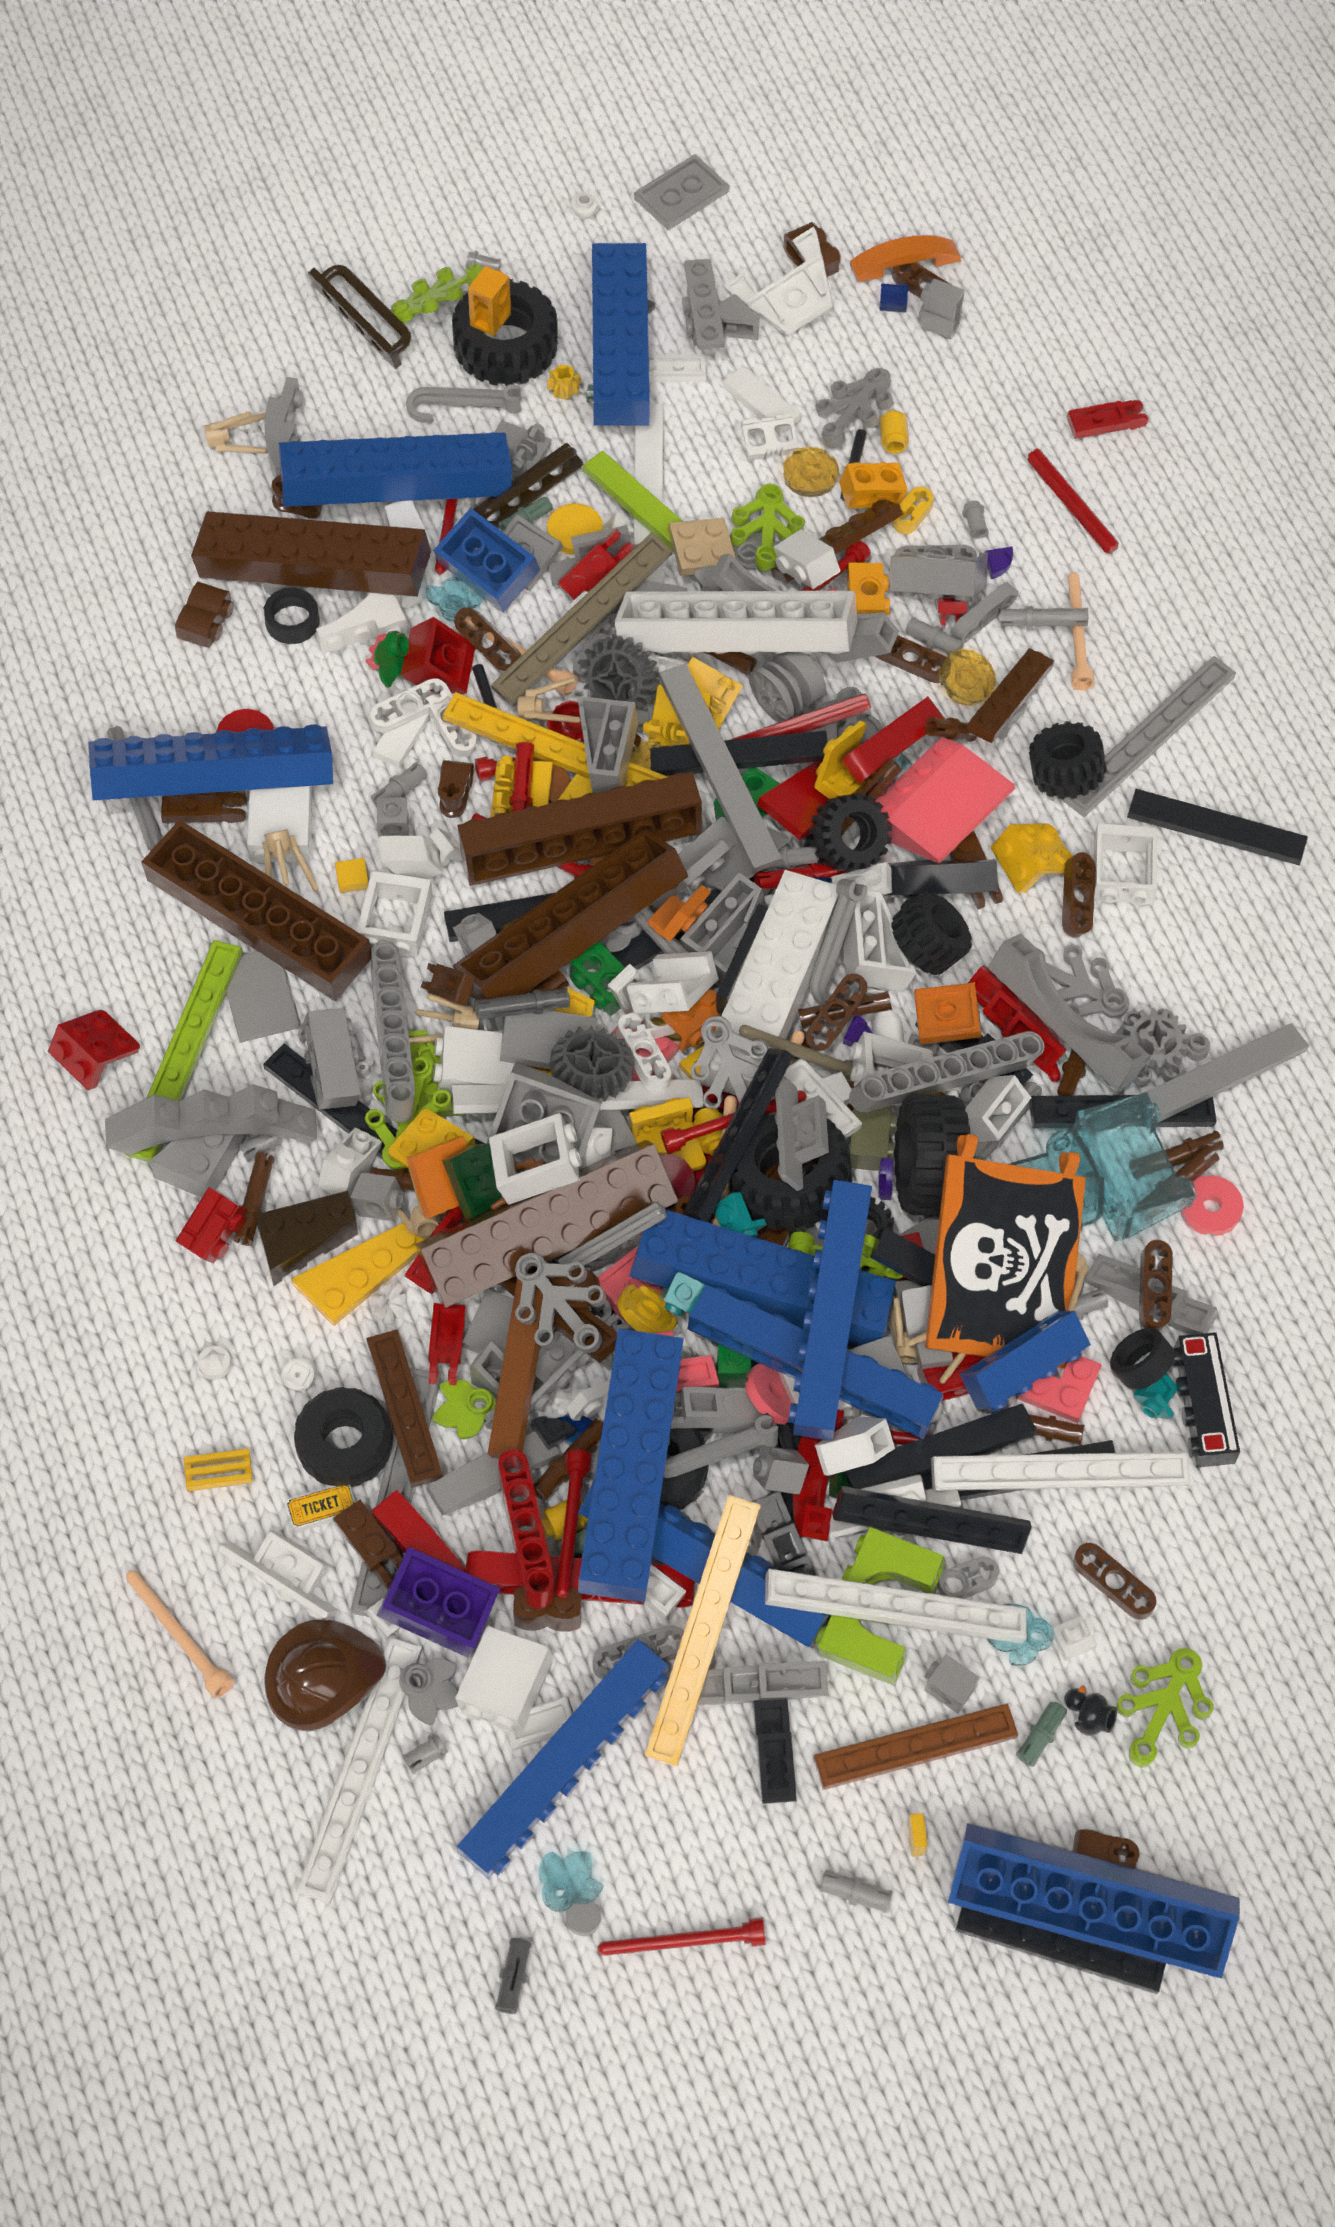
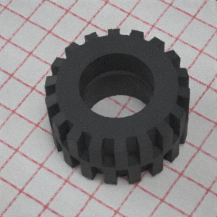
[1029,721,1106,799]
[809,794,892,871]
[891,891,972,975]

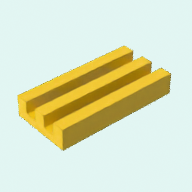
[183,1448,253,1492]

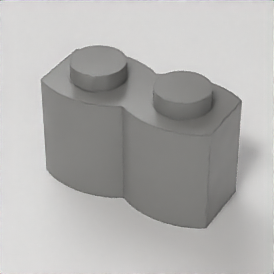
[918,278,965,340]

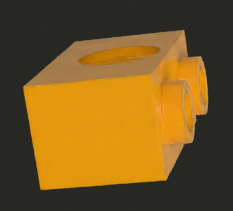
[847,563,890,615]

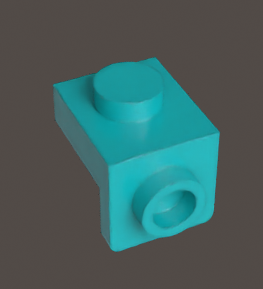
[714,1192,767,1237]
[658,1272,705,1316]
[1133,1373,1177,1419]

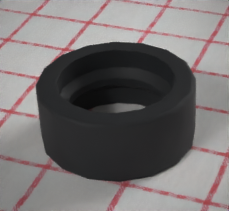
[264,587,320,644]
[1110,1328,1175,1390]

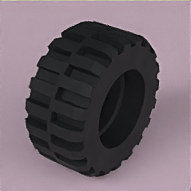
[452,279,558,386]
[894,1095,971,1215]
[731,1110,853,1231]

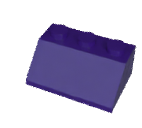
[376,1547,500,1658]

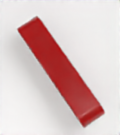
[840,696,946,785]
[498,1449,554,1609]

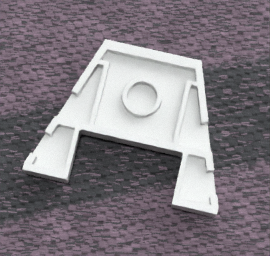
[724,227,834,336]

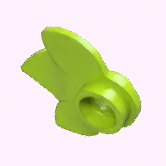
[432,1379,496,1439]

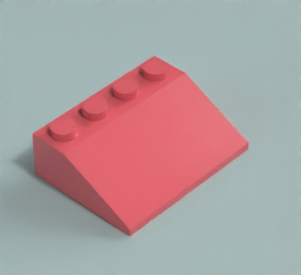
[873,737,1016,863]

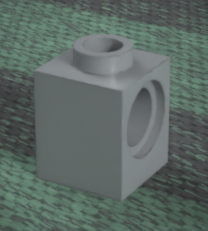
[377,797,409,837]
[453,913,496,956]
[350,1173,404,1221]
[753,1446,809,1494]
[924,1654,980,1714]

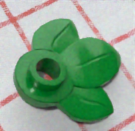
[374,631,409,688]

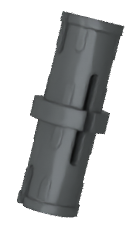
[494,1938,532,2014]

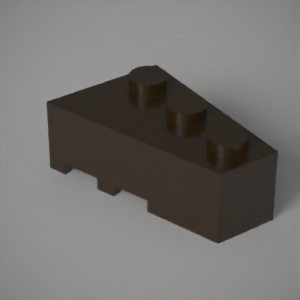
[255,1191,358,1286]

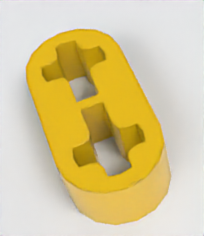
[893,487,934,534]

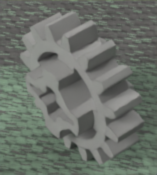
[1122,1008,1190,1074]

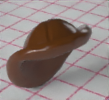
[264,1620,386,1732]

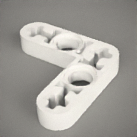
[369,679,476,757]
[616,1012,676,1091]

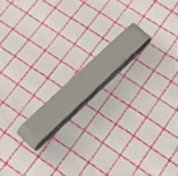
[370,941,415,1122]
[849,1031,1044,1112]

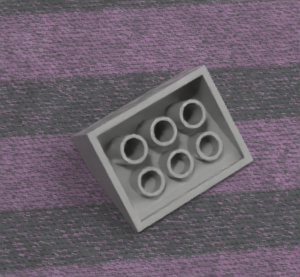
[487,1062,602,1174]

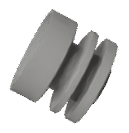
[749,652,826,723]

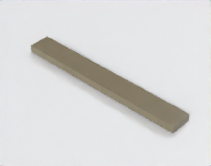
[491,532,673,707]

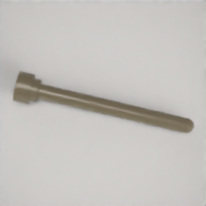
[739,1025,854,1084]

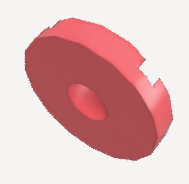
[1180,1175,1244,1236]
[745,1363,792,1424]

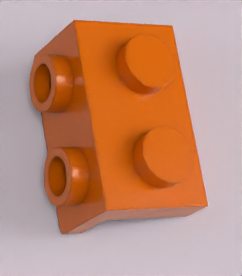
[647,885,711,942]
[661,988,722,1052]

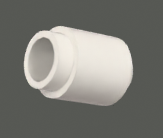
[871,1011,904,1042]

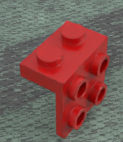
[47,1010,140,1091]

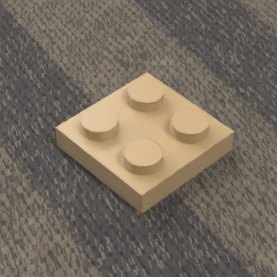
[668,517,736,576]

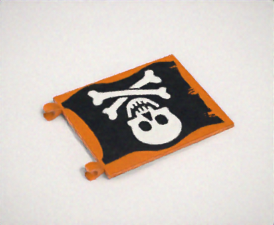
[925,1134,1086,1368]

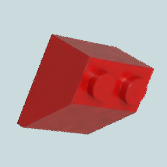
[401,617,475,695]

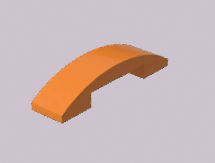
[850,235,961,282]

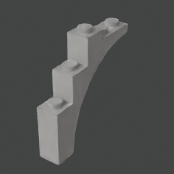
[711,553,899,663]
[105,1084,317,1155]

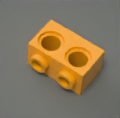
[468,266,511,336]
[839,462,908,509]

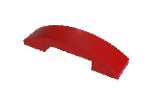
[793,1409,844,1541]

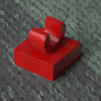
[935,596,967,626]

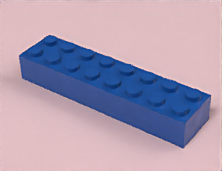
[592,243,650,426]
[279,432,512,507]
[88,724,333,801]
[629,1210,896,1347]
[578,1328,684,1603]
[948,1823,1240,1979]

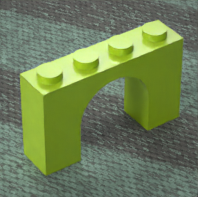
[815,1527,945,1686]

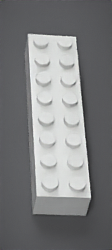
[615,591,858,654]
[700,870,839,1095]

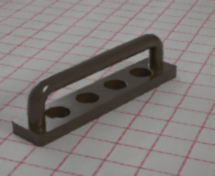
[308,265,411,369]
[473,443,583,528]

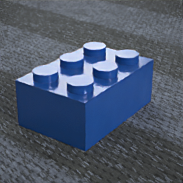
[433,508,540,612]

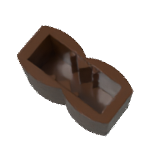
[783,222,841,277]
[175,582,234,648]
[513,1586,582,1632]

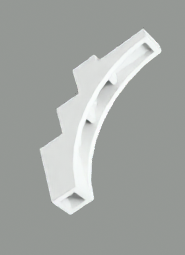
[316,501,436,654]

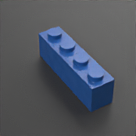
[959,1311,1091,1411]

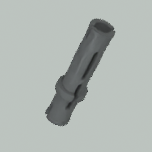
[475,988,570,1020]

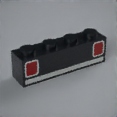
[1172,1332,1240,1468]

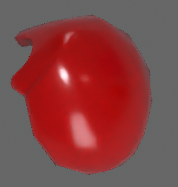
[547,700,584,742]

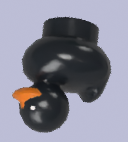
[1064,1685,1117,1736]

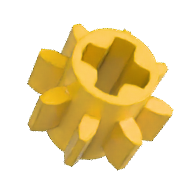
[547,364,581,400]

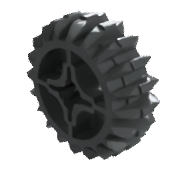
[581,635,659,710]
[549,1025,634,1102]

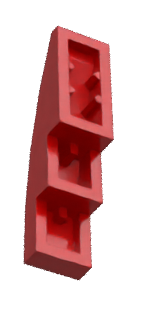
[968,964,1067,1074]
[371,1489,466,1572]

